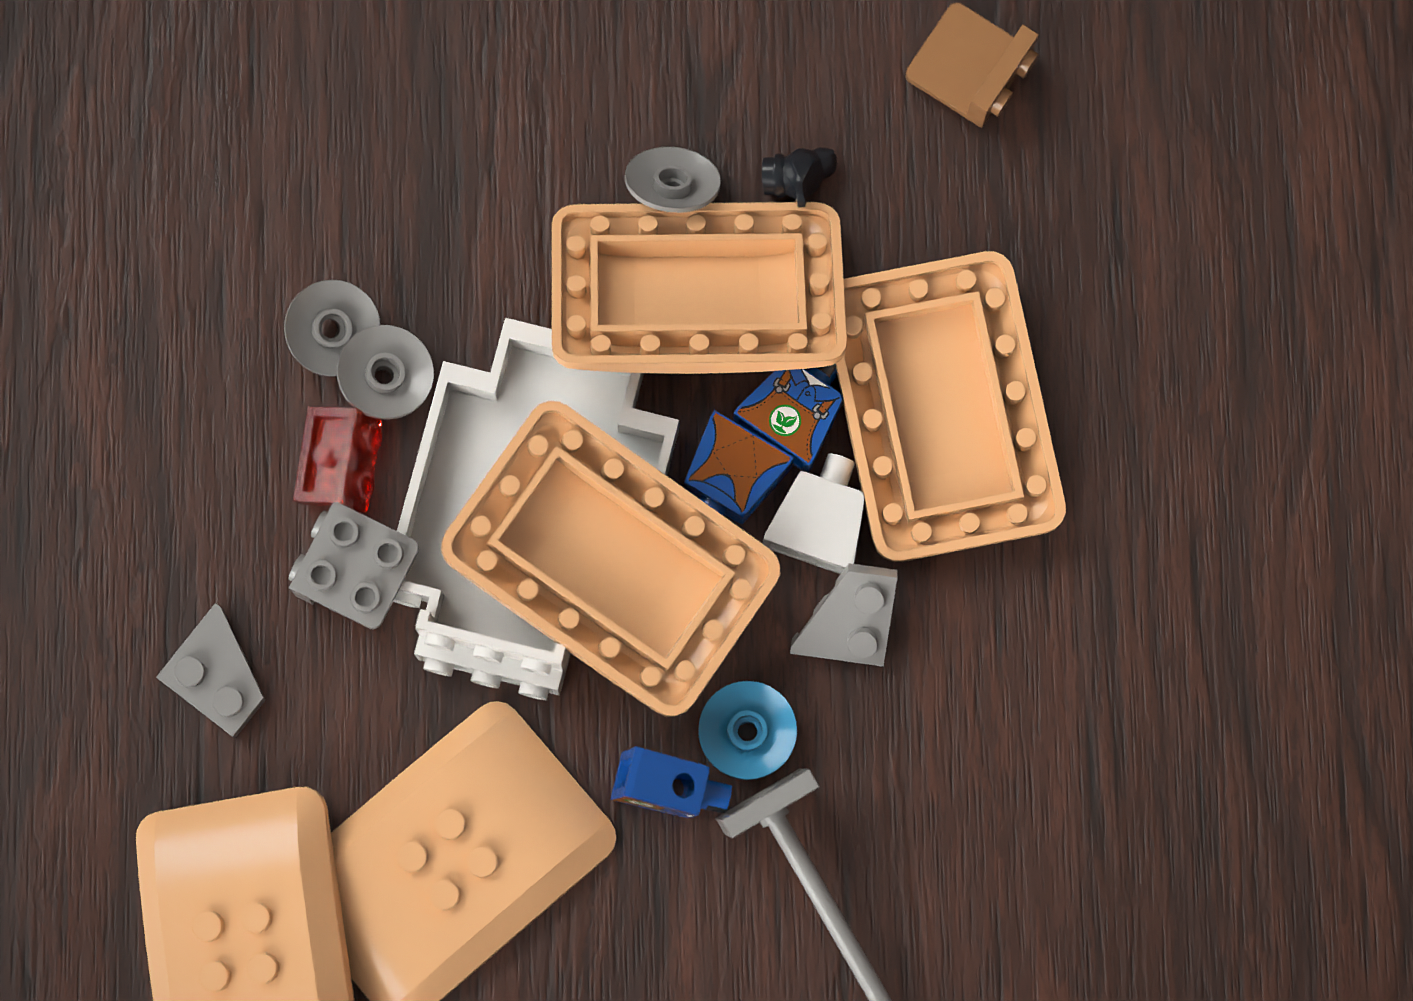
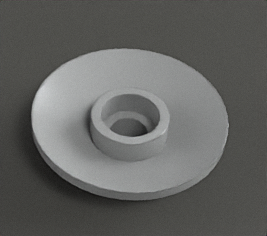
[625,147,721,213]
[284,280,381,377]
[337,325,434,419]

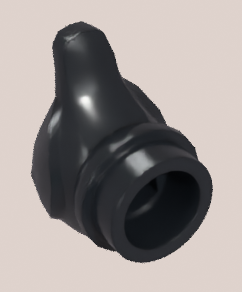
[762,147,837,208]

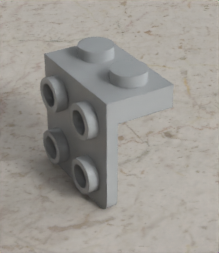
[288,501,419,629]

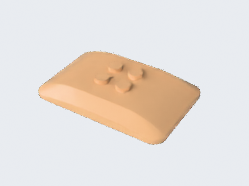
[552,202,847,374]
[835,251,1066,562]
[441,401,780,716]
[331,701,617,1001]
[136,787,354,1001]

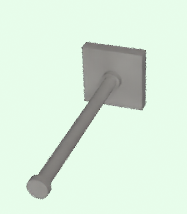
[715,768,892,1001]

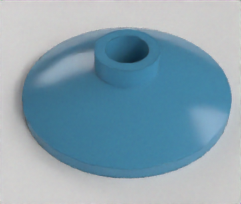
[698,681,797,780]

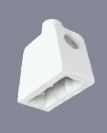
[763,453,865,574]

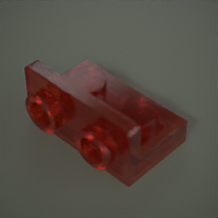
[293,406,382,513]

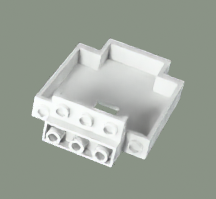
[393,318,679,700]

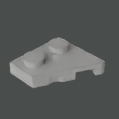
[790,563,898,666]
[156,603,266,738]

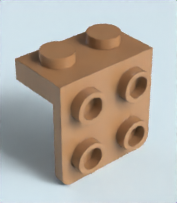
[906,3,1039,128]

